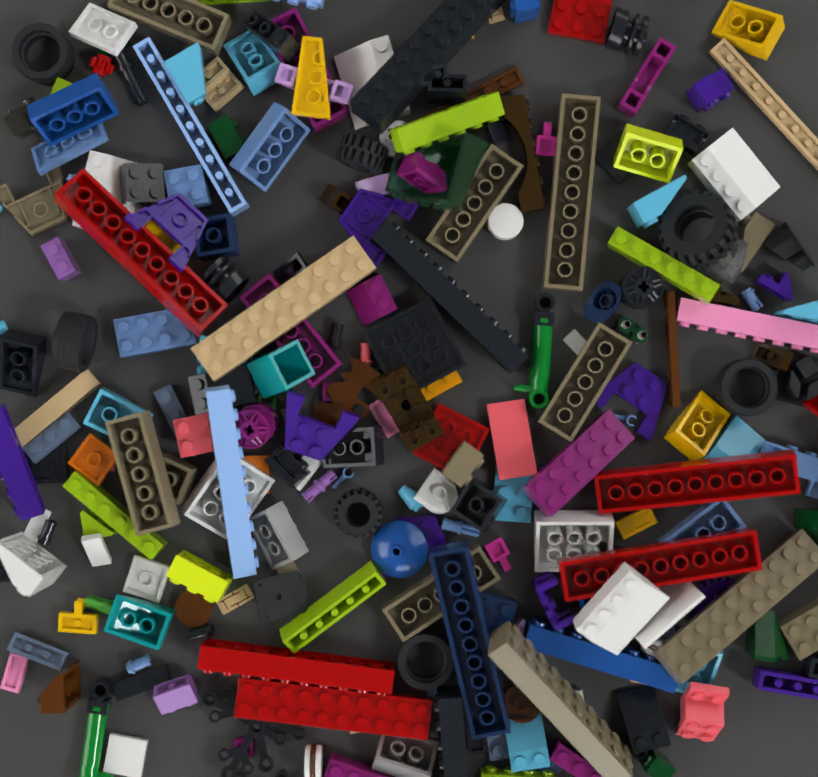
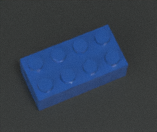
[27,73,119,147]

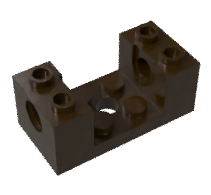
[370,361,444,453]

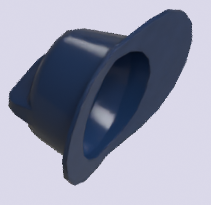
[584,281,622,323]

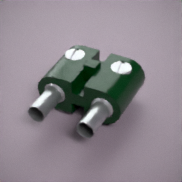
[615,317,649,344]

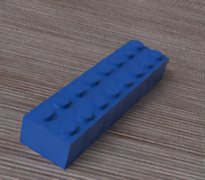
[523,616,677,693]

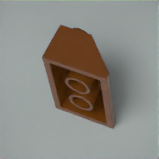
[38,660,81,714]

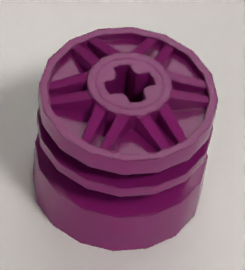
[235,401,279,449]

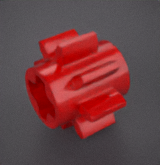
[89,54,115,78]

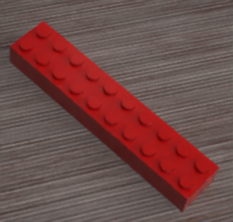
[54,168,228,338]
[594,449,801,514]
[557,528,763,602]
[197,638,395,696]
[234,675,433,740]

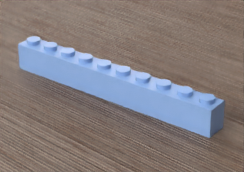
[133,37,250,216]
[205,385,259,579]

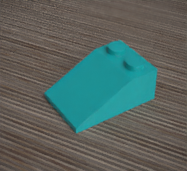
[104,594,175,650]

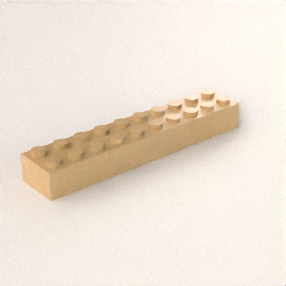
[191,236,376,382]

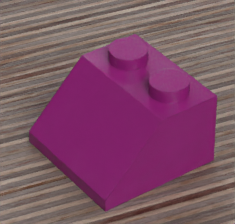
[396,151,447,194]
[347,274,398,326]

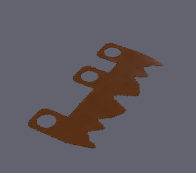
[314,357,381,426]

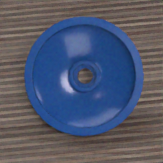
[371,520,428,578]

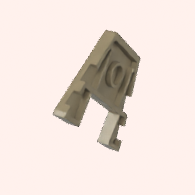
[0,166,68,236]

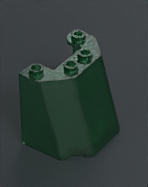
[385,123,488,211]

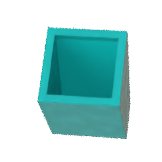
[246,339,315,399]

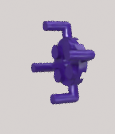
[532,572,574,631]

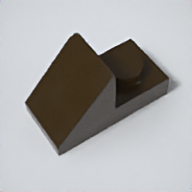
[695,279,739,306]
[751,342,794,371]

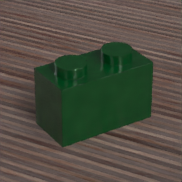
[207,114,246,162]
[639,749,676,777]

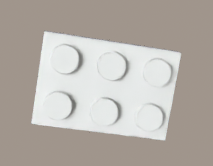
[68,2,138,57]

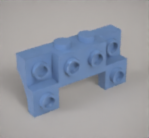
[760,441,818,499]

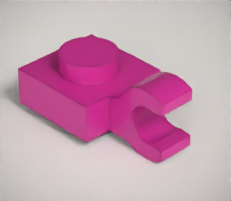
[535,122,556,157]
[484,537,512,572]

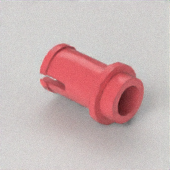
[359,343,373,367]

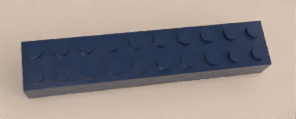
[428,540,511,740]

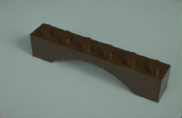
[501,94,547,214]

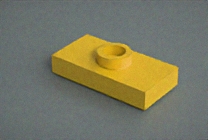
[615,509,658,540]

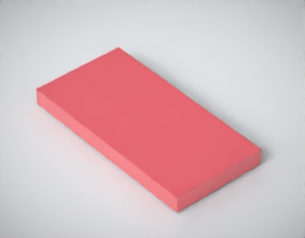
[486,399,537,481]

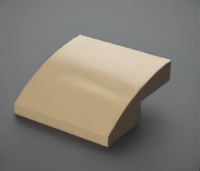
[204,56,245,112]

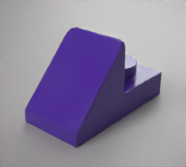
[753,271,794,302]

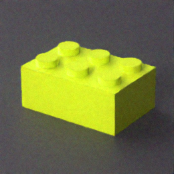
[613,123,683,183]
[165,550,233,603]

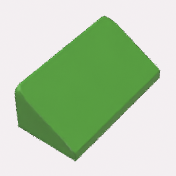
[84,595,114,615]

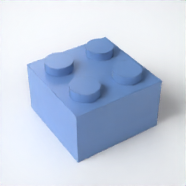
[163,164,212,208]

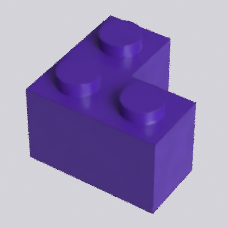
[685,68,735,113]

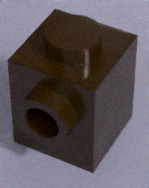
[318,184,353,215]

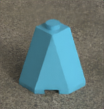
[164,42,207,106]

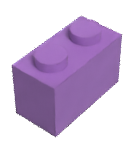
[41,237,82,282]
[153,673,199,715]

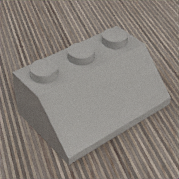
[249,501,309,570]
[371,735,438,777]

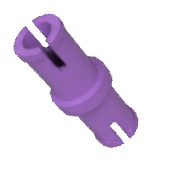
[301,469,338,503]

